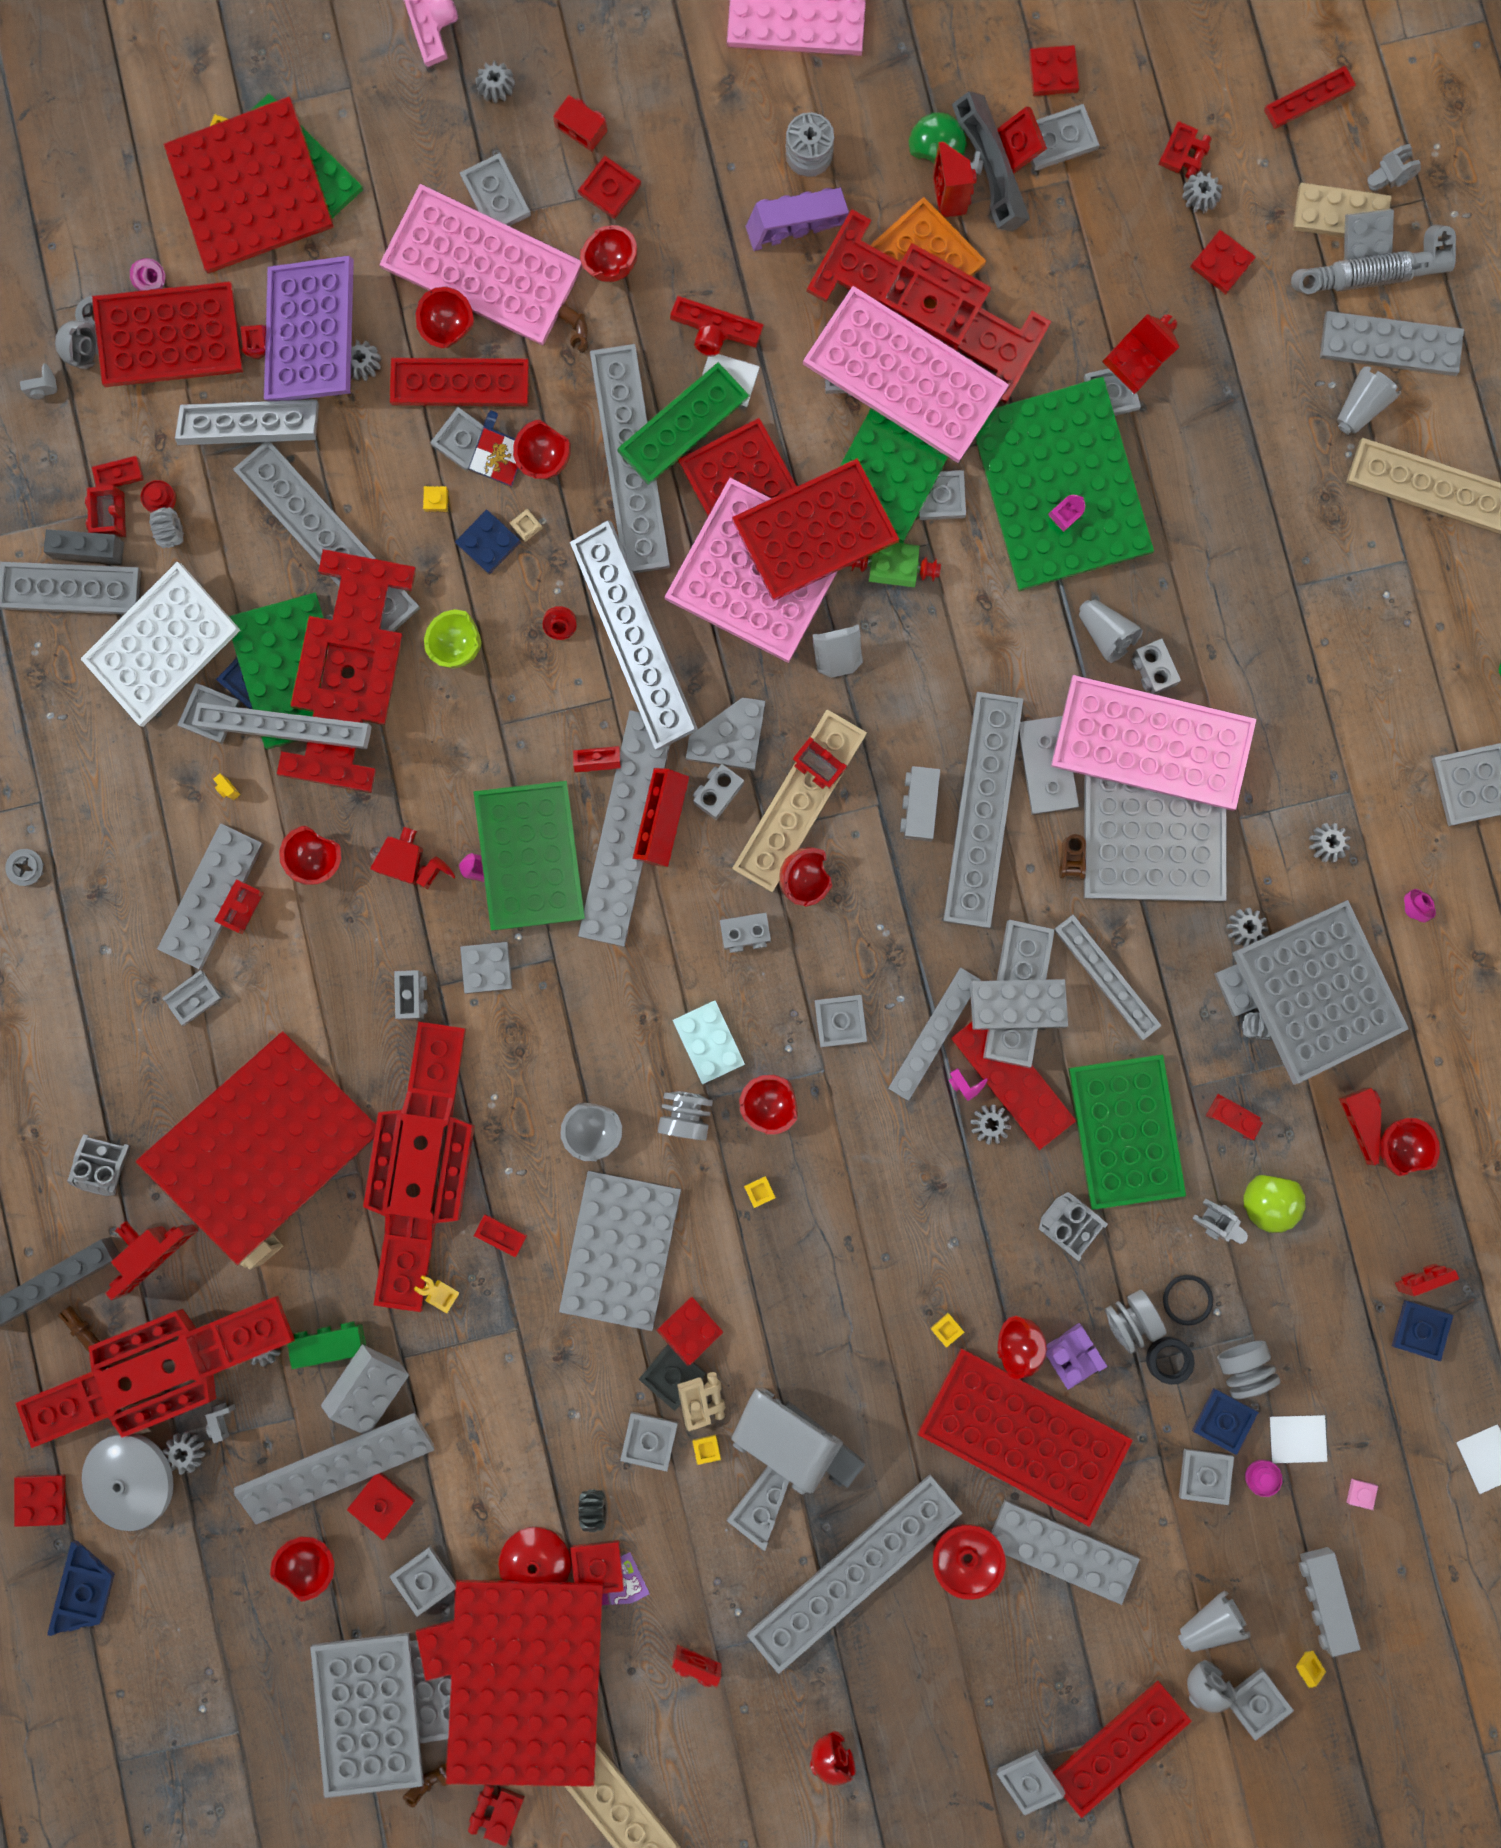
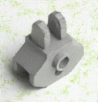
[1367,144,1421,192]
[1192,1199,1248,1244]

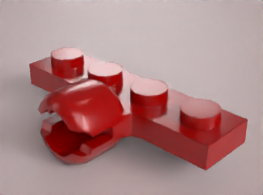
[670,296,764,357]

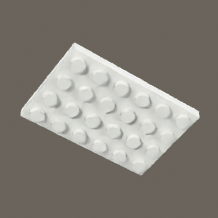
[81,562,240,727]

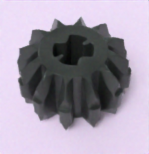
[578,1489,607,1533]

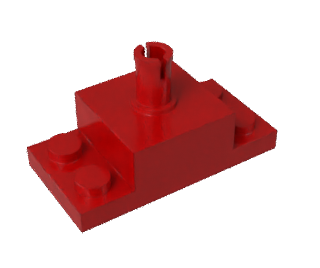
[105,1221,198,1300]

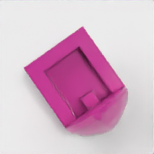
[1048,495,1085,532]
[459,853,485,882]
[949,1068,988,1101]

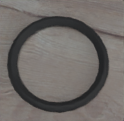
[1163,1275,1213,1326]

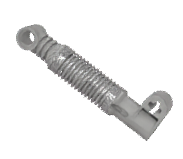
[1291,225,1456,294]

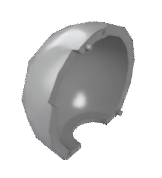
[561,1103,622,1161]

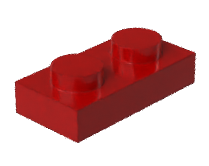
[91,456,144,487]
[573,746,621,773]
[474,1214,528,1258]

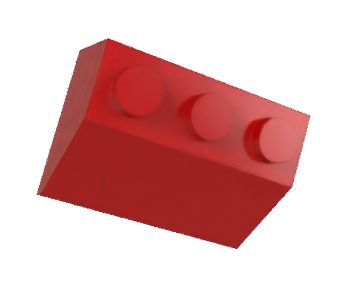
[932,142,977,218]

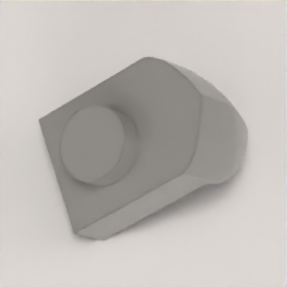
[20,363,57,399]

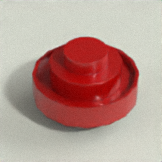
[140,480,176,513]
[542,606,577,640]

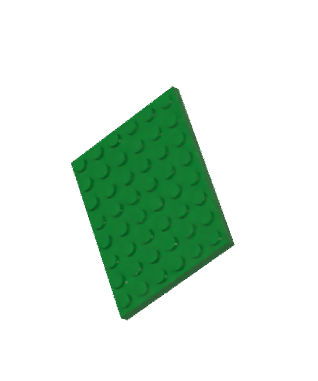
[975,377,1154,592]

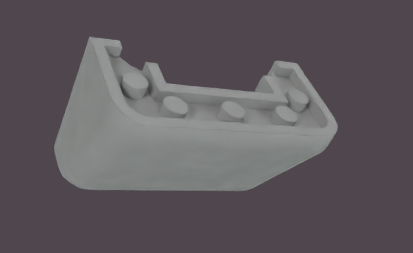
[731,1388,844,1495]

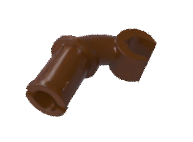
[557,304,588,353]
[403,1763,449,1808]

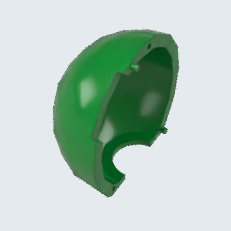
[908,112,966,165]

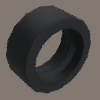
[1146,1337,1195,1385]

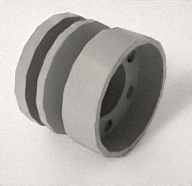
[786,112,834,177]
[657,1091,713,1141]
[1105,1289,1167,1354]
[1217,1340,1280,1399]

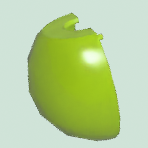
[424,609,482,669]
[1244,1175,1305,1233]

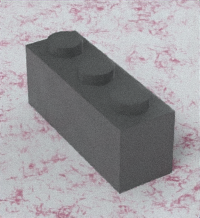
[43,529,124,565]

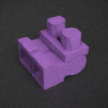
[1046,1323,1107,1389]

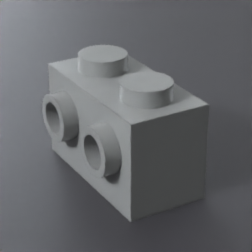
[720,913,771,953]
[394,970,428,1020]

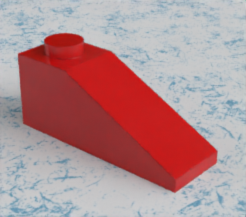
[1339,1088,1382,1165]

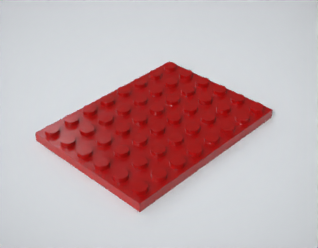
[135,1031,376,1266]
[446,1580,603,1787]

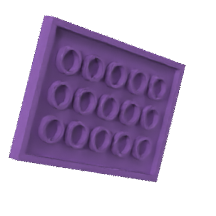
[264,256,354,401]

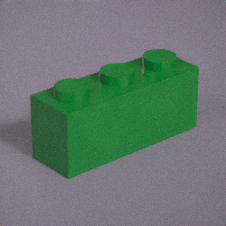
[287,1321,366,1370]

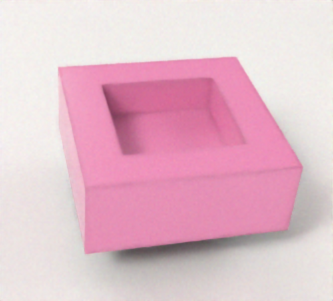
[1347,1479,1378,1510]

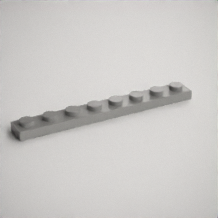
[192,703,372,749]

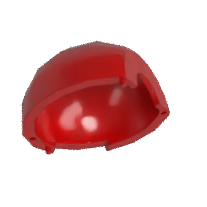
[580,225,638,282]
[415,286,474,348]
[513,419,571,479]
[279,826,341,885]
[779,847,832,907]
[739,1075,798,1135]
[1380,1118,1440,1176]
[997,1316,1047,1380]
[270,1536,335,1602]

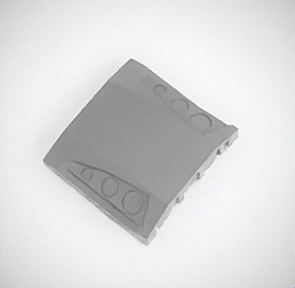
[813,625,863,678]
[67,1134,130,1196]
[1039,1192,1108,1261]

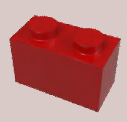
[553,95,607,152]

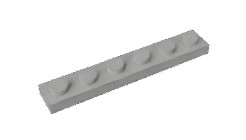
[1054,915,1162,1041]
[888,968,981,1101]

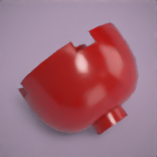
[810,1731,856,1786]

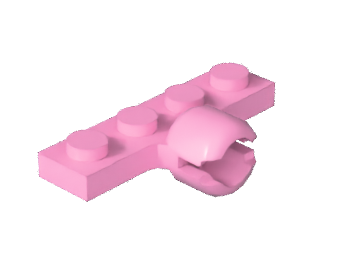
[404,0,458,67]

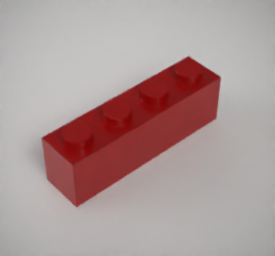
[632,768,689,867]

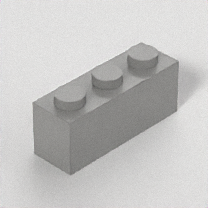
[900,766,940,842]

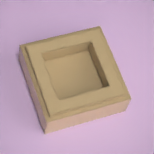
[510,509,543,542]

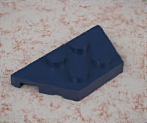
[47,1540,115,1636]

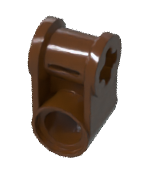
[1059,834,1086,880]

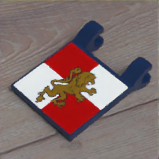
[468,410,518,487]

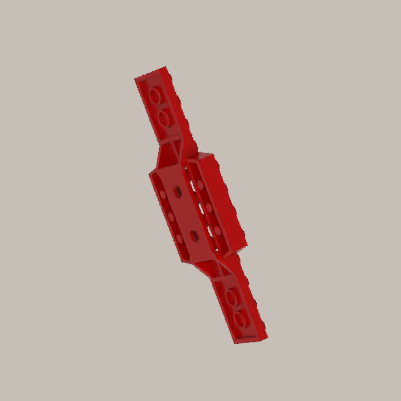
[363,1022,475,1312]
[15,1295,295,1448]

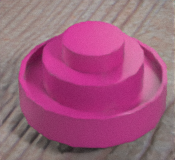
[130,258,165,291]
[1404,889,1436,923]
[1245,1460,1282,1497]

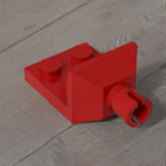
[1102,314,1180,394]

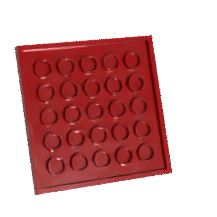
[164,96,334,274]

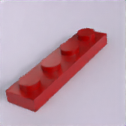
[1264,66,1356,129]

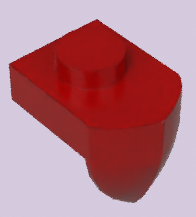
[240,325,266,359]
[416,856,455,890]

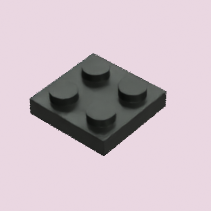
[639,1344,706,1411]

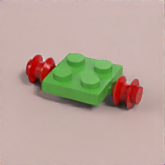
[849,543,941,587]

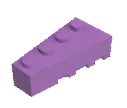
[746,188,849,251]

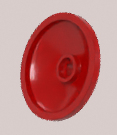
[932,1524,1006,1600]
[498,1527,571,1582]

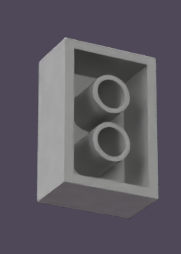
[321,1344,409,1434]

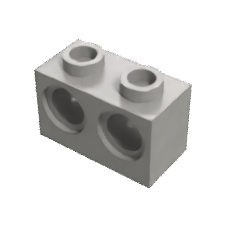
[1132,639,1181,695]
[693,764,744,820]

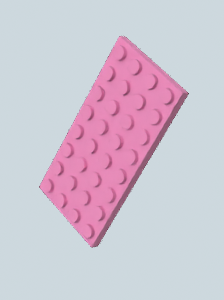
[379,184,583,346]
[803,286,1009,463]
[1051,675,1256,811]

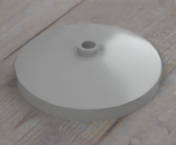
[82,1433,173,1531]

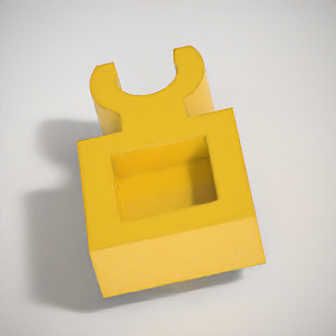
[414,1275,459,1313]

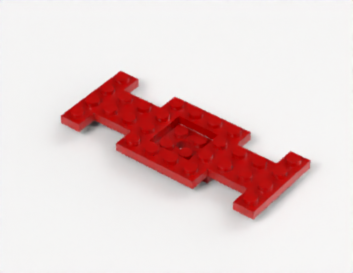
[806,209,1052,404]
[277,549,416,793]

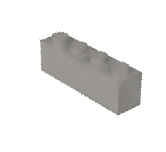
[1299,1547,1361,1657]

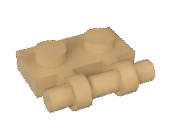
[677,1372,726,1431]

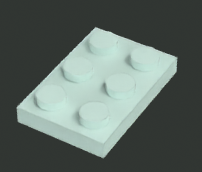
[673,1001,745,1084]

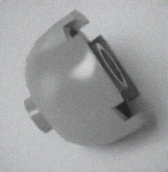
[55,320,99,369]
[1187,1660,1237,1713]

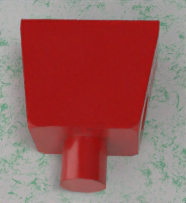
[370,827,423,886]

